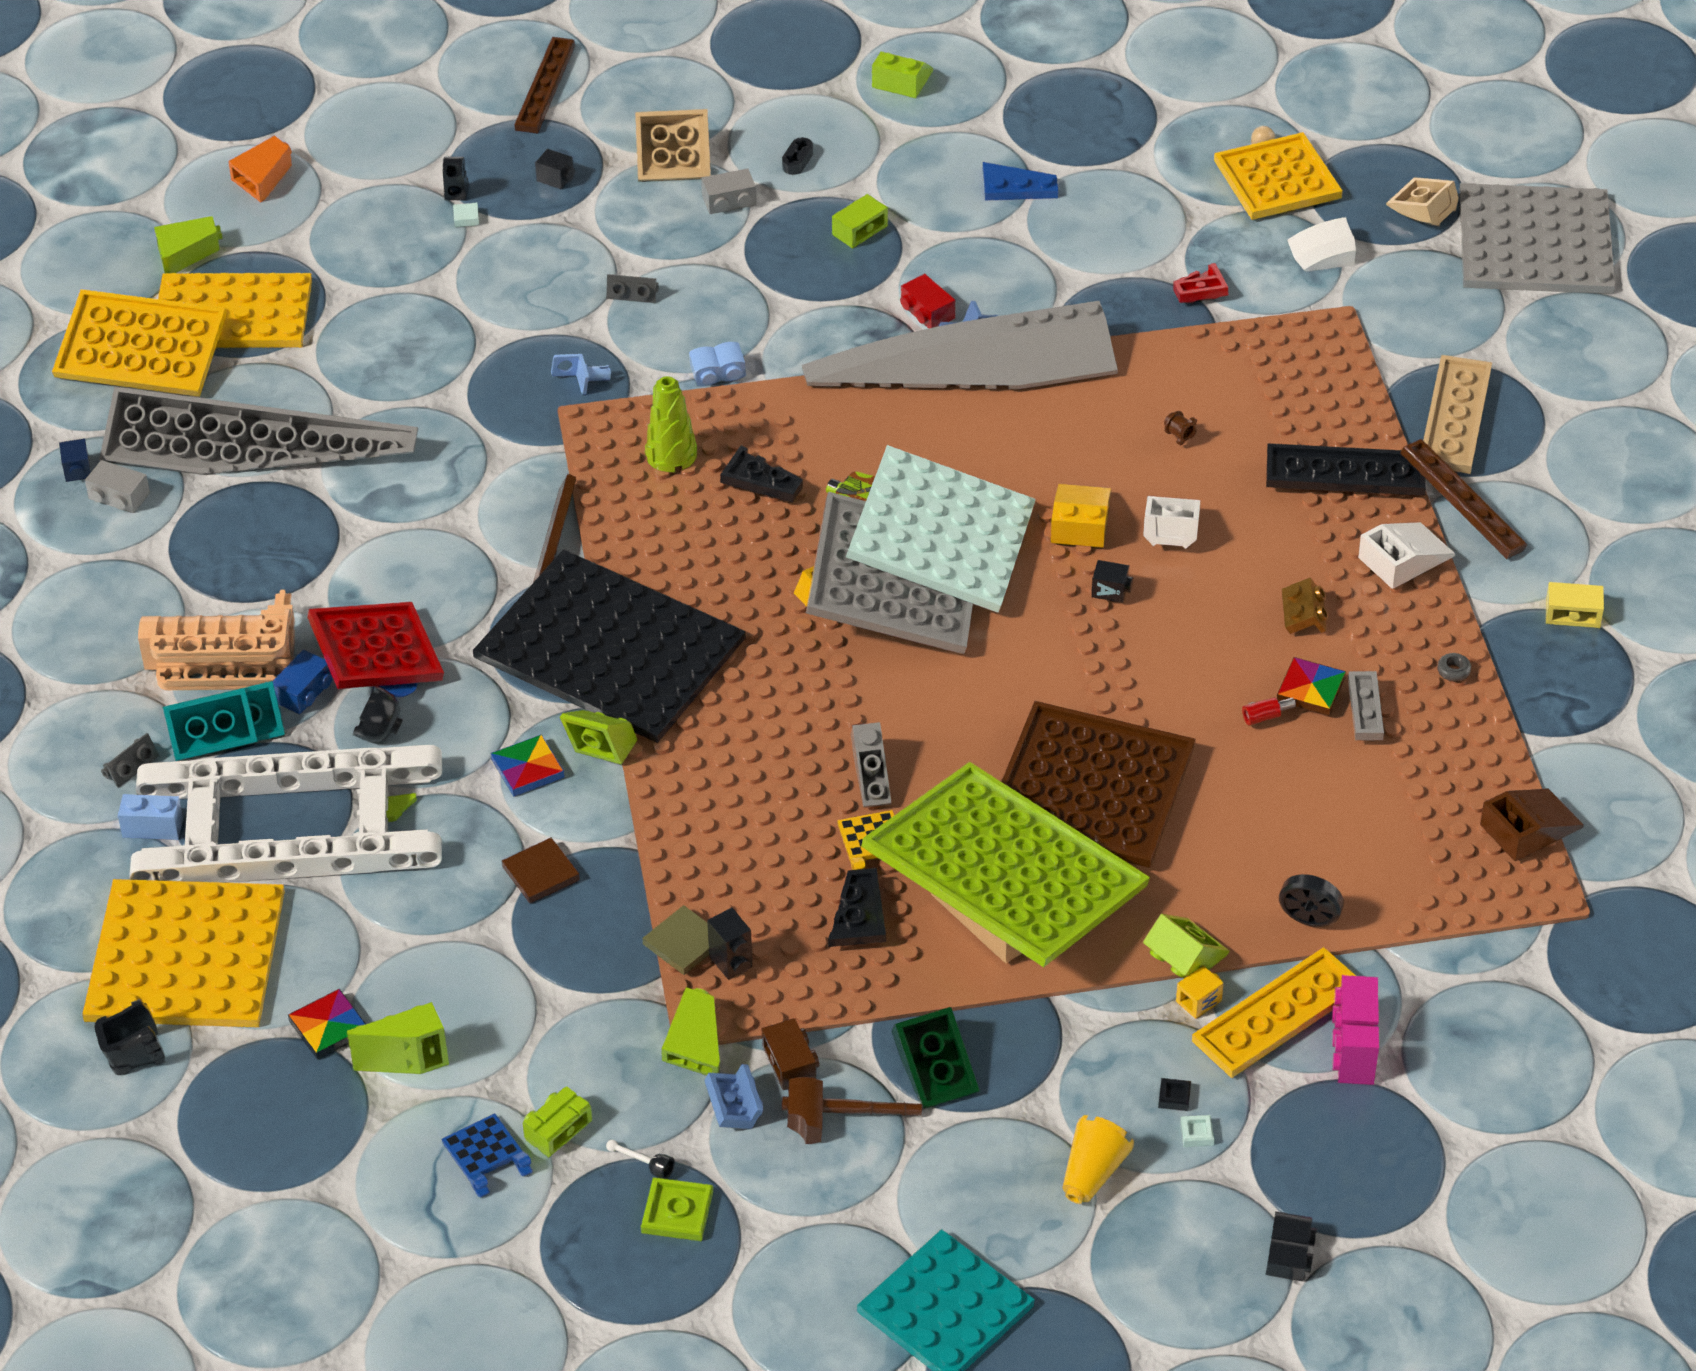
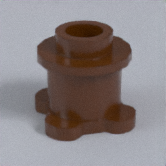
[1164,411,1197,446]

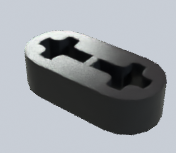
[782,137,813,175]

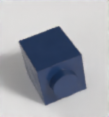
[59,438,91,482]

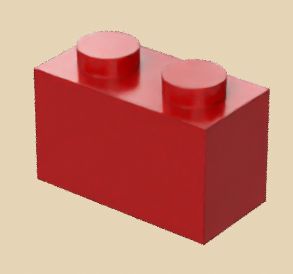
[900,274,956,328]

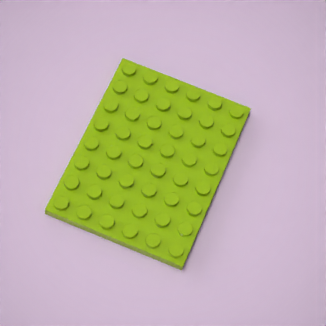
[861,762,1150,967]

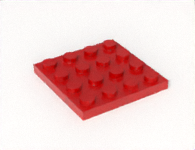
[307,602,444,689]

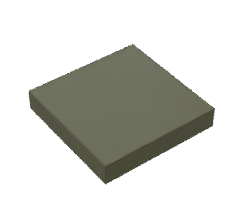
[642,905,709,975]

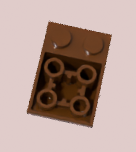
[1480,788,1584,861]

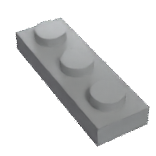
[1348,671,1384,740]

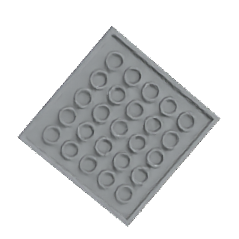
[1459,183,1615,294]
[806,492,973,654]

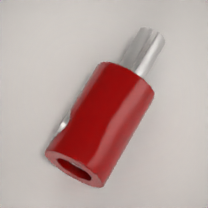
[1242,697,1296,726]

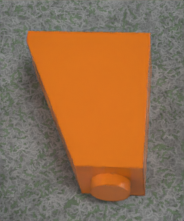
[228,135,292,202]

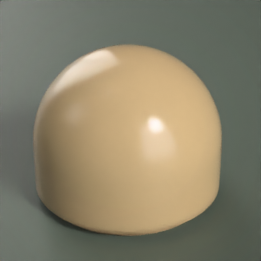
[1251,126,1275,144]

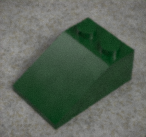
[891,1007,980,1110]

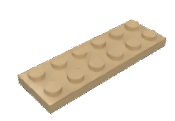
[1423,355,1492,474]

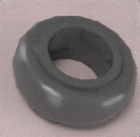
[1437,653,1471,682]

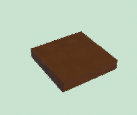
[502,837,580,904]

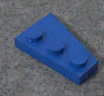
[982,162,1058,201]

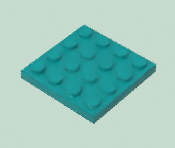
[857,1229,1034,1371]

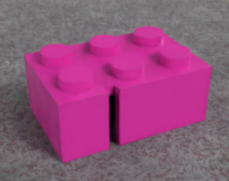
[1332,975,1379,1085]

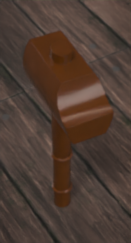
[782,1077,922,1144]

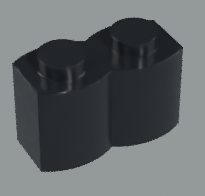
[1266,1211,1317,1281]

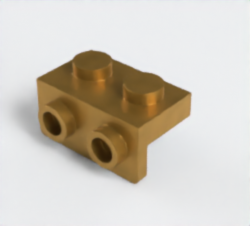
[1281,577,1328,634]

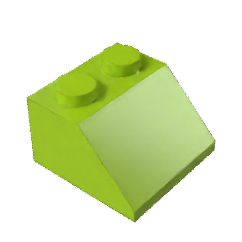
[872,51,933,98]
[560,710,638,765]
[1143,914,1230,978]

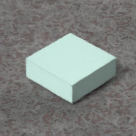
[453,203,479,227]
[1180,1115,1214,1147]

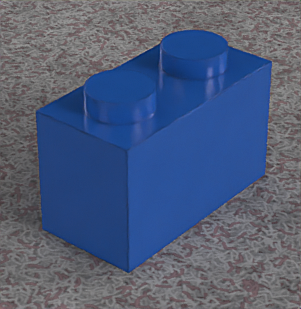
[273,649,333,715]

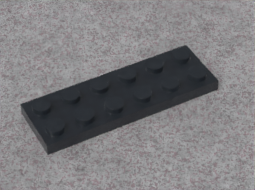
[1266,443,1426,496]

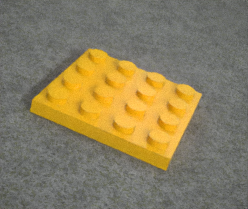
[1214,132,1343,220]

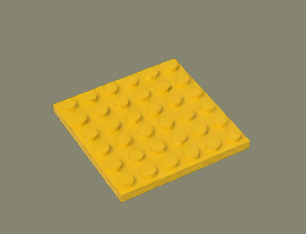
[82,879,285,1028]

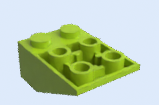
[347,1002,449,1074]

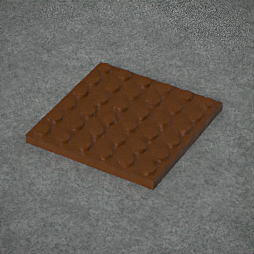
[1001,701,1196,868]

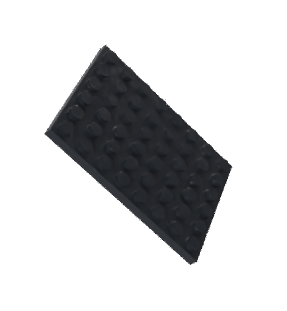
[473,549,746,743]

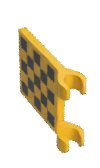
[837,810,894,870]

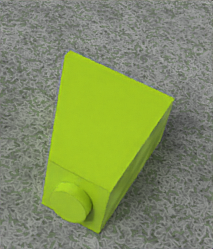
[154,216,223,273]
[661,987,720,1076]

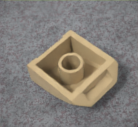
[1386,177,1458,226]

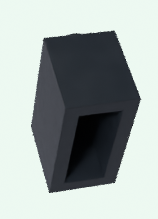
[707,908,753,980]

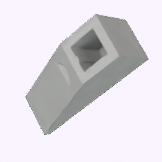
[851,722,892,808]

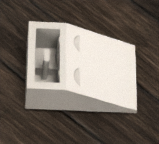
[1358,522,1455,589]

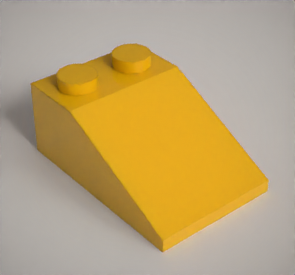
[1051,484,1111,548]

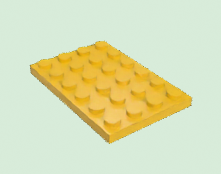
[158,273,312,348]
[52,289,227,397]

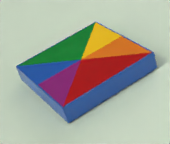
[490,734,565,797]

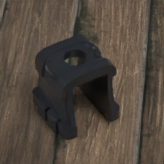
[94,999,165,1075]

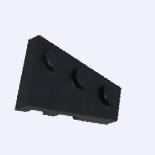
[720,445,803,503]
[828,868,886,947]

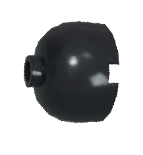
[352,686,403,742]

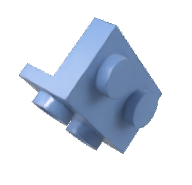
[704,1064,763,1129]

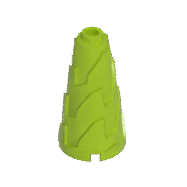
[645,376,697,472]

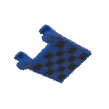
[441,1113,533,1197]

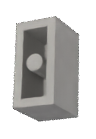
[701,168,757,214]
[85,460,150,513]

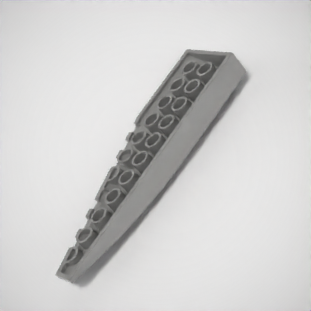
[802,301,1118,389]
[99,386,418,475]

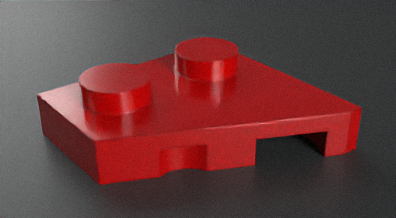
[1173,263,1228,303]

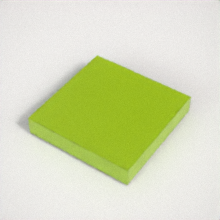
[641,1177,713,1241]

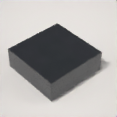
[1158,1078,1191,1111]

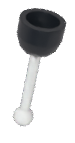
[606,1140,675,1179]

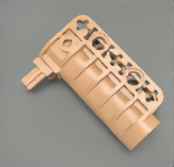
[138,590,295,690]

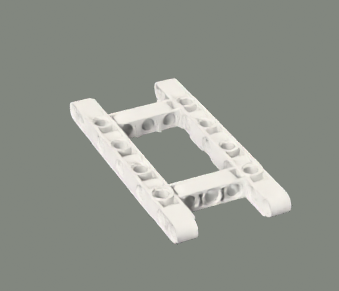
[129,745,442,882]

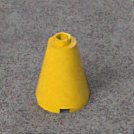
[1062,1115,1134,1204]

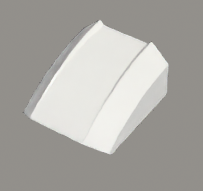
[1287,217,1356,272]
[1143,496,1201,549]

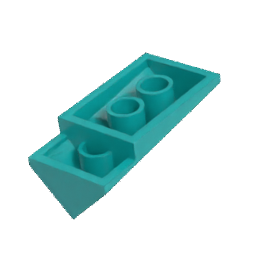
[163,681,285,761]

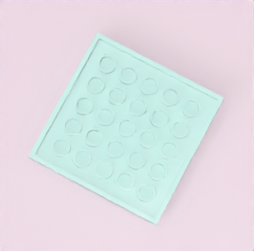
[846,445,1036,613]

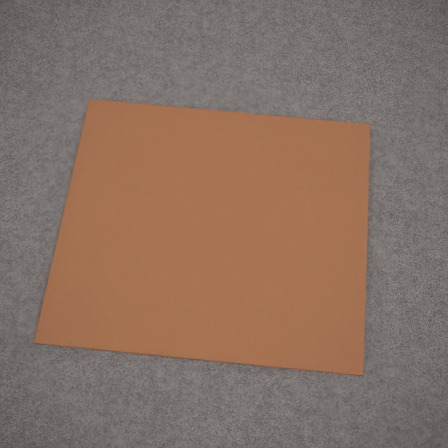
[558,306,1590,1045]

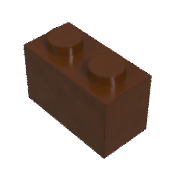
[761,1018,820,1091]

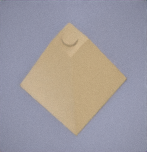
[635,109,711,182]

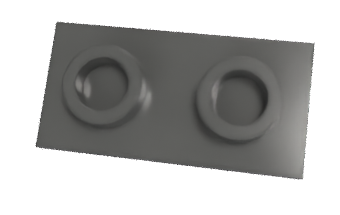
[606,274,659,303]
[101,733,159,788]

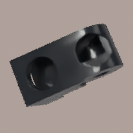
[443,156,469,201]

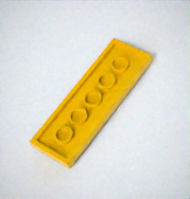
[1192,947,1356,1078]

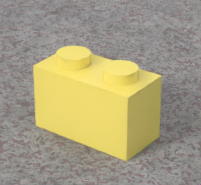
[1546,582,1604,628]

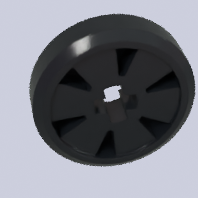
[1279,874,1344,927]

